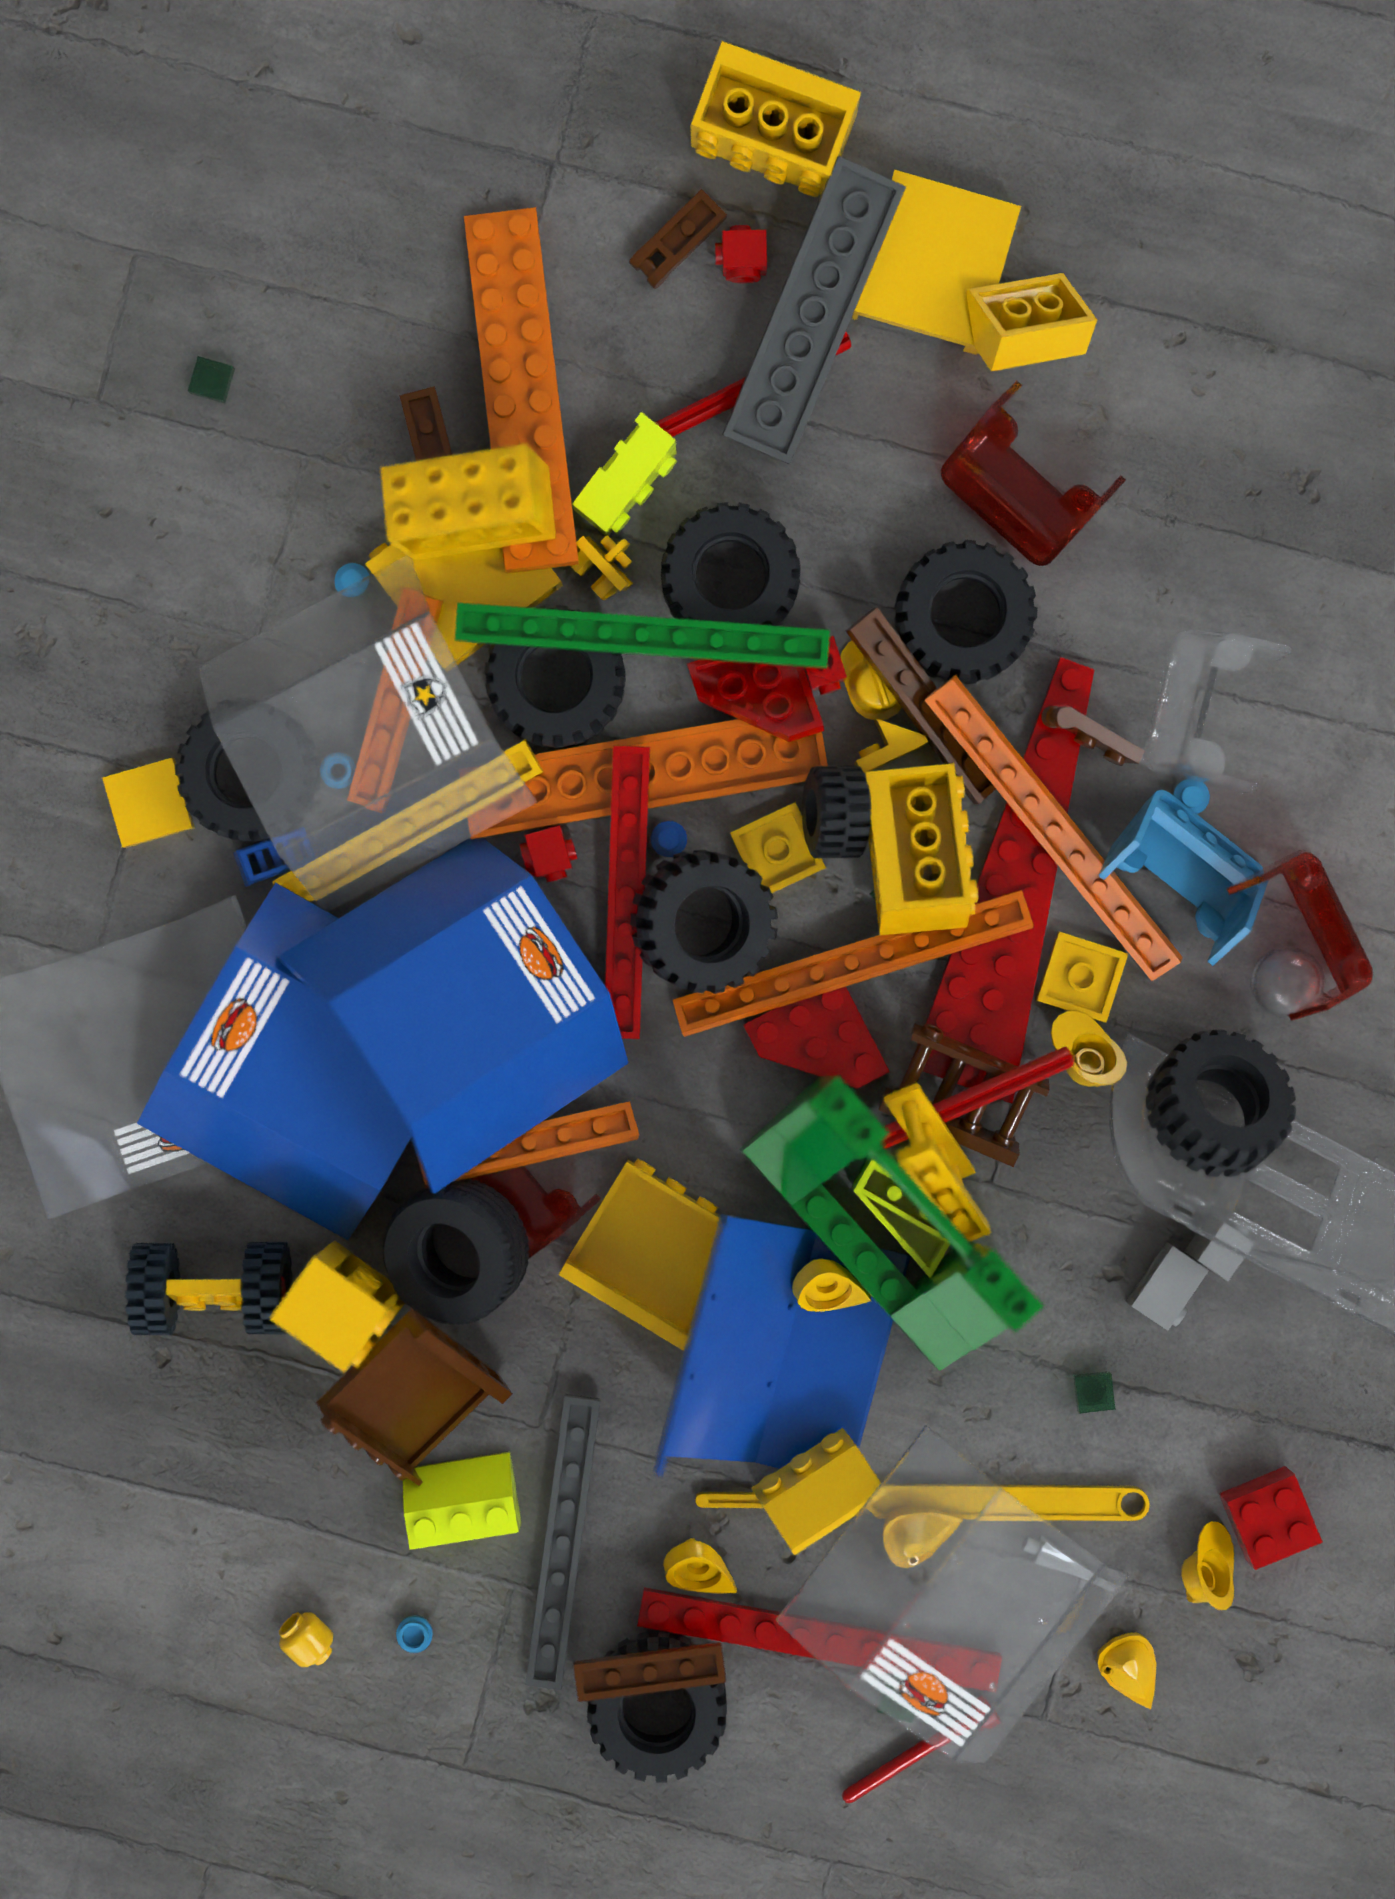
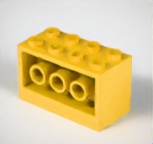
[691,41,861,197]
[380,444,556,560]
[865,763,978,935]
[270,1240,405,1372]

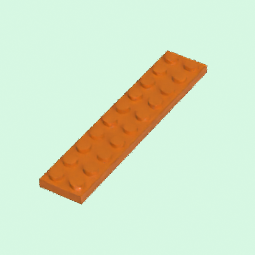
[464,207,579,573]
[458,705,828,840]

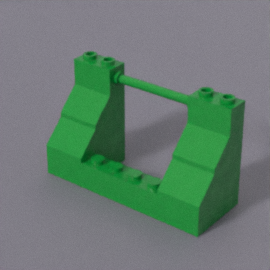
[739,1076,1044,1371]

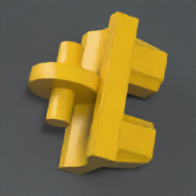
[571,535,634,601]

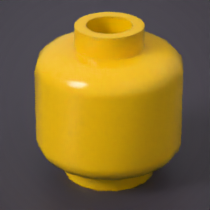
[278,1612,333,1667]

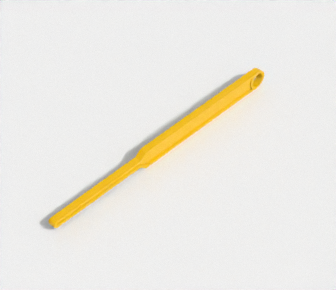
[695,1484,1150,1521]

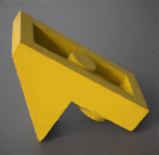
[854,719,928,774]

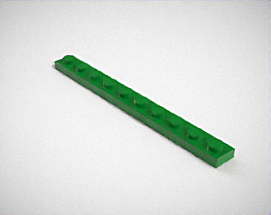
[455,603,830,669]

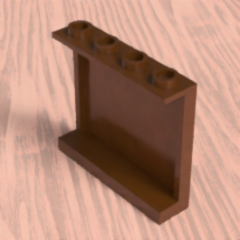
[316,1308,513,1486]

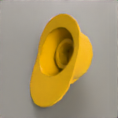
[841,640,902,721]
[1051,1011,1127,1087]
[1181,1521,1234,1610]

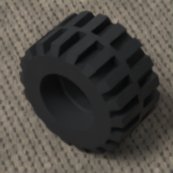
[802,766,871,859]

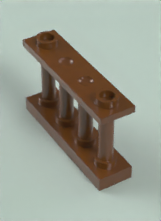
[879,1023,1050,1167]

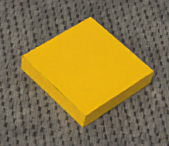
[102,758,195,848]
[730,802,826,893]
[1036,931,1128,1023]

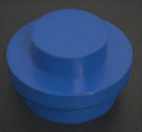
[651,821,687,857]

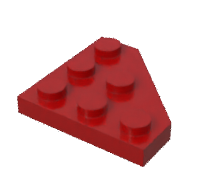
[687,659,824,742]
[743,987,890,1089]

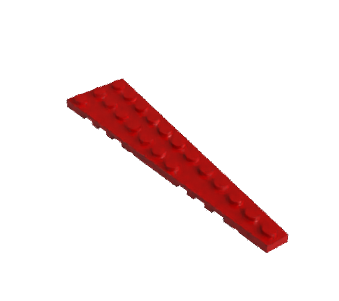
[912,657,1095,1104]

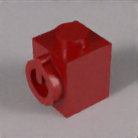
[715,225,767,284]
[804,636,847,695]
[519,825,578,883]

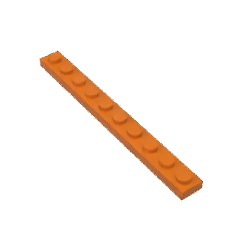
[925,675,1183,981]
[673,890,1034,1037]

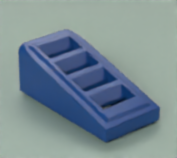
[233,826,316,887]

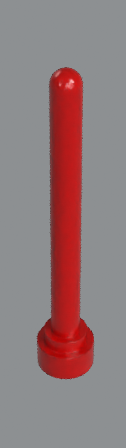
[842,1693,997,1803]

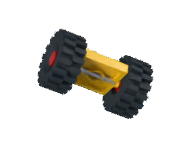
[125,1242,293,1335]

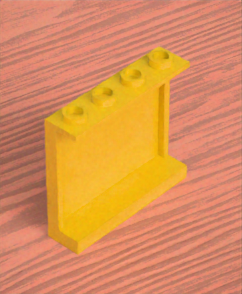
[852,169,1021,355]
[365,543,563,673]
[558,1158,735,1351]

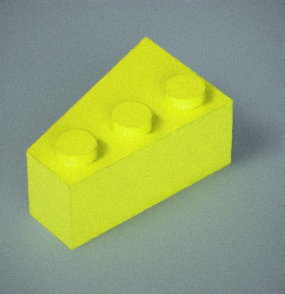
[572,412,677,536]
[851,1158,950,1278]

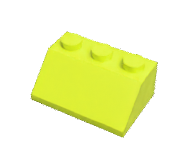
[403,1452,521,1550]

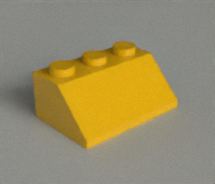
[967,273,1097,371]
[751,1428,888,1555]

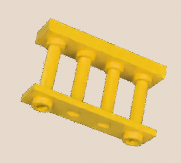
[884,1083,991,1242]

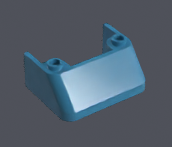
[1098,790,1268,966]

